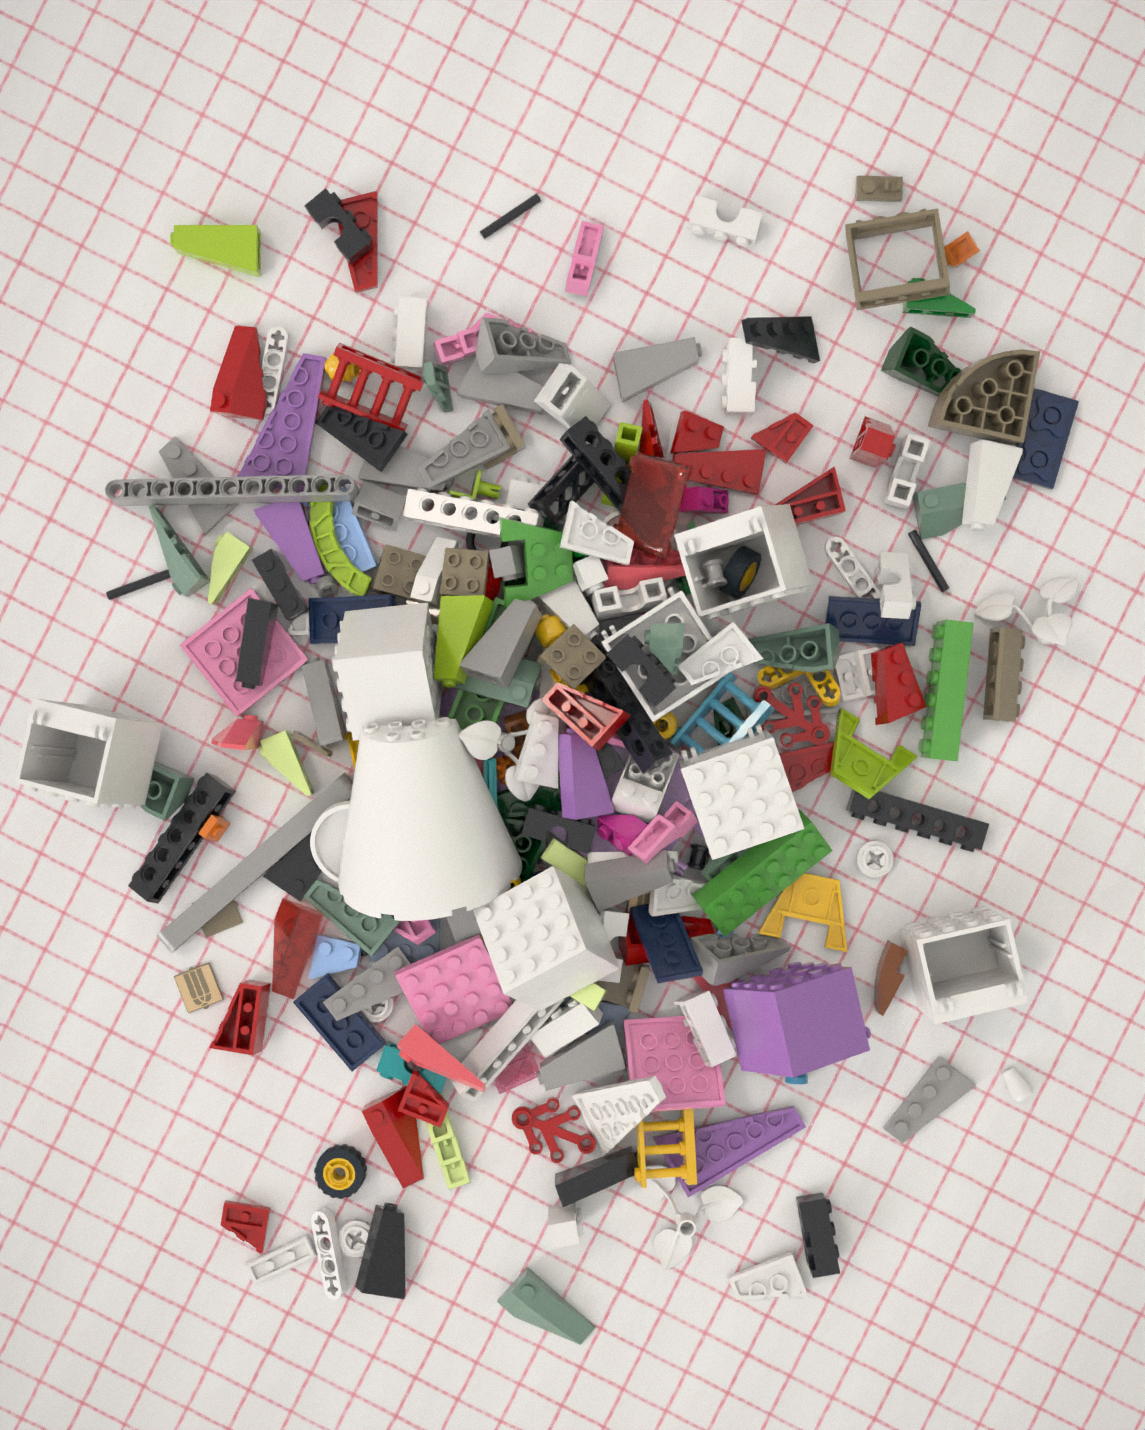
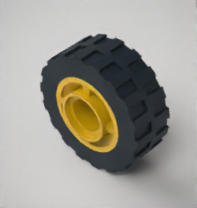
[719,545,762,599]
[314,1144,367,1199]

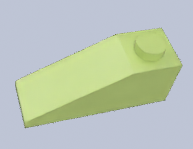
[208,532,253,606]
[259,730,314,796]

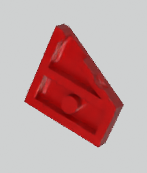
[670,410,724,454]
[751,412,814,464]
[398,1070,449,1127]
[220,1200,271,1253]

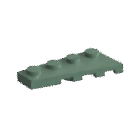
[304,879,401,957]

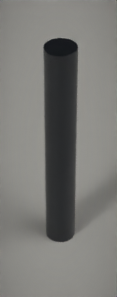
[480,193,541,239]
[908,529,950,593]
[106,569,171,600]

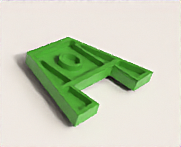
[499,517,573,610]

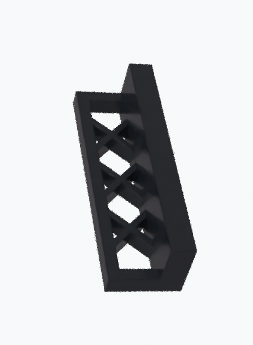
[528,444,607,525]

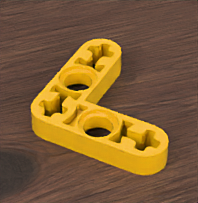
[757,666,841,707]

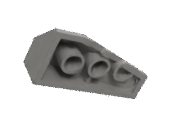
[476,317,571,374]
[691,934,790,986]

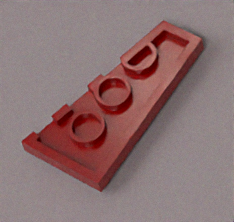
[338,191,378,293]
[669,449,766,495]

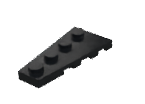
[741,316,820,364]
[315,406,408,472]
[263,833,322,902]

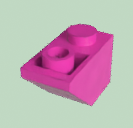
[678,486,729,514]
[597,815,648,856]

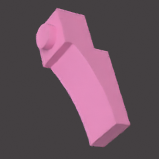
[565,221,604,297]
[433,326,480,366]
[628,801,698,864]

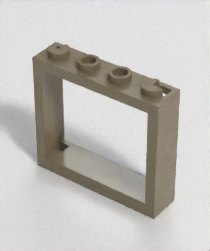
[845,208,950,310]

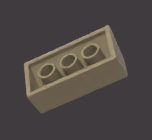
[983,627,1025,722]

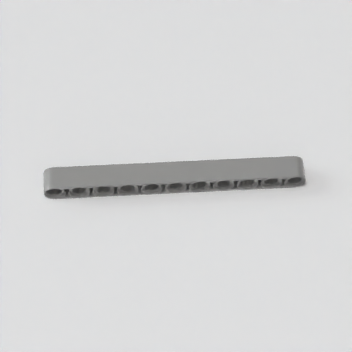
[105,474,359,506]
[157,773,353,953]

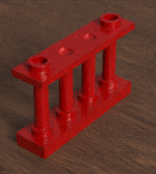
[317,342,424,431]

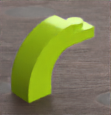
[601,422,642,507]

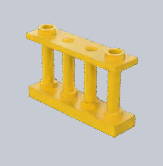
[634,1109,697,1188]

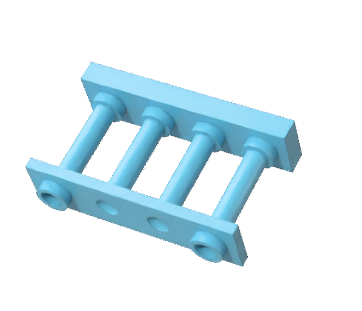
[670,672,775,753]

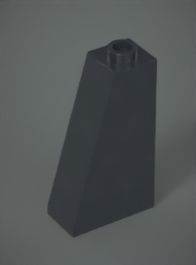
[236,598,279,689]
[555,1146,638,1207]
[355,1202,406,1299]

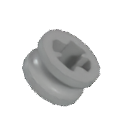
[315,576,338,598]

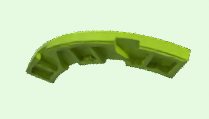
[309,484,373,596]

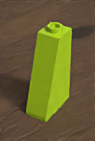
[170,225,261,277]
[433,595,493,687]

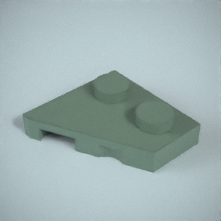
[422,361,453,413]

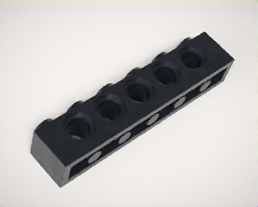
[559,416,675,546]
[583,637,673,774]
[128,772,236,904]
[846,789,989,852]

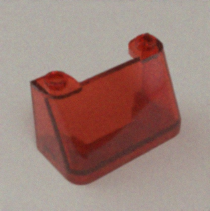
[613,451,693,559]

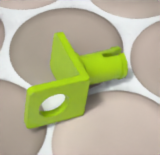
[447,469,501,501]

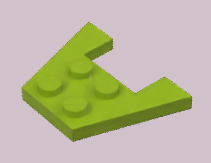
[830,708,918,799]

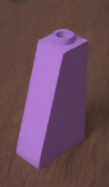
[254,502,327,585]
[558,728,614,820]

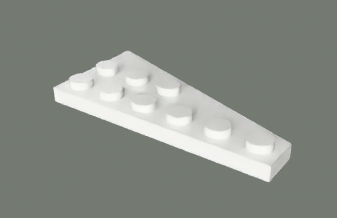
[572,1076,666,1156]

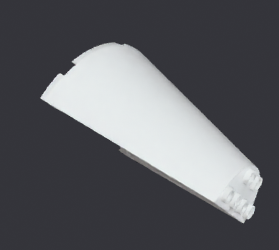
[338,717,522,921]

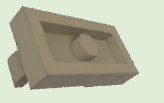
[855,176,903,202]

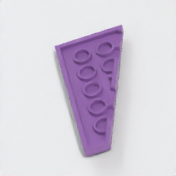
[236,353,327,493]
[653,1106,806,1198]

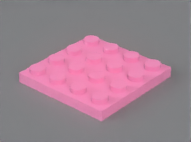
[180,588,309,717]
[395,934,513,1044]
[623,1016,726,1112]

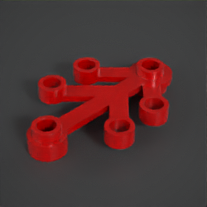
[753,682,830,747]
[511,1097,596,1163]

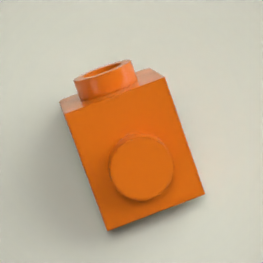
[944,231,981,267]
[199,815,231,842]

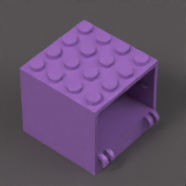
[723,962,871,1078]

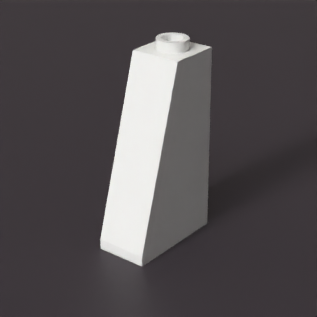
[962,439,1023,531]
[525,578,599,640]

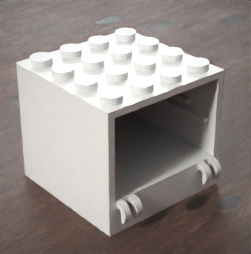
[674,504,813,619]
[601,587,733,722]
[332,602,443,741]
[14,698,163,808]
[679,725,804,860]
[473,866,620,1011]
[899,906,1029,1024]

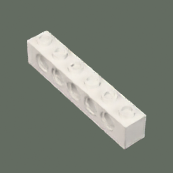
[402,488,544,543]

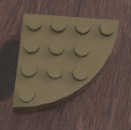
[927,349,1040,445]

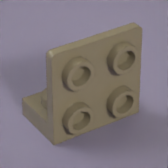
[483,404,526,470]
[372,544,426,601]
[440,547,490,596]
[537,624,606,689]
[596,955,650,1013]

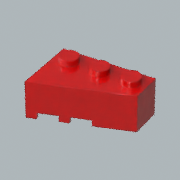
[849,416,896,468]
[209,980,271,1055]

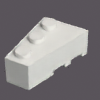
[721,338,757,415]
[673,991,737,1067]

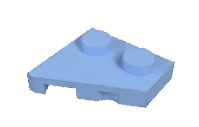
[309,934,362,979]

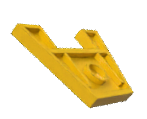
[757,873,848,952]

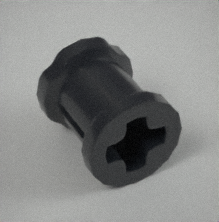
[687,844,709,870]

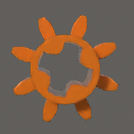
[496,755,516,785]

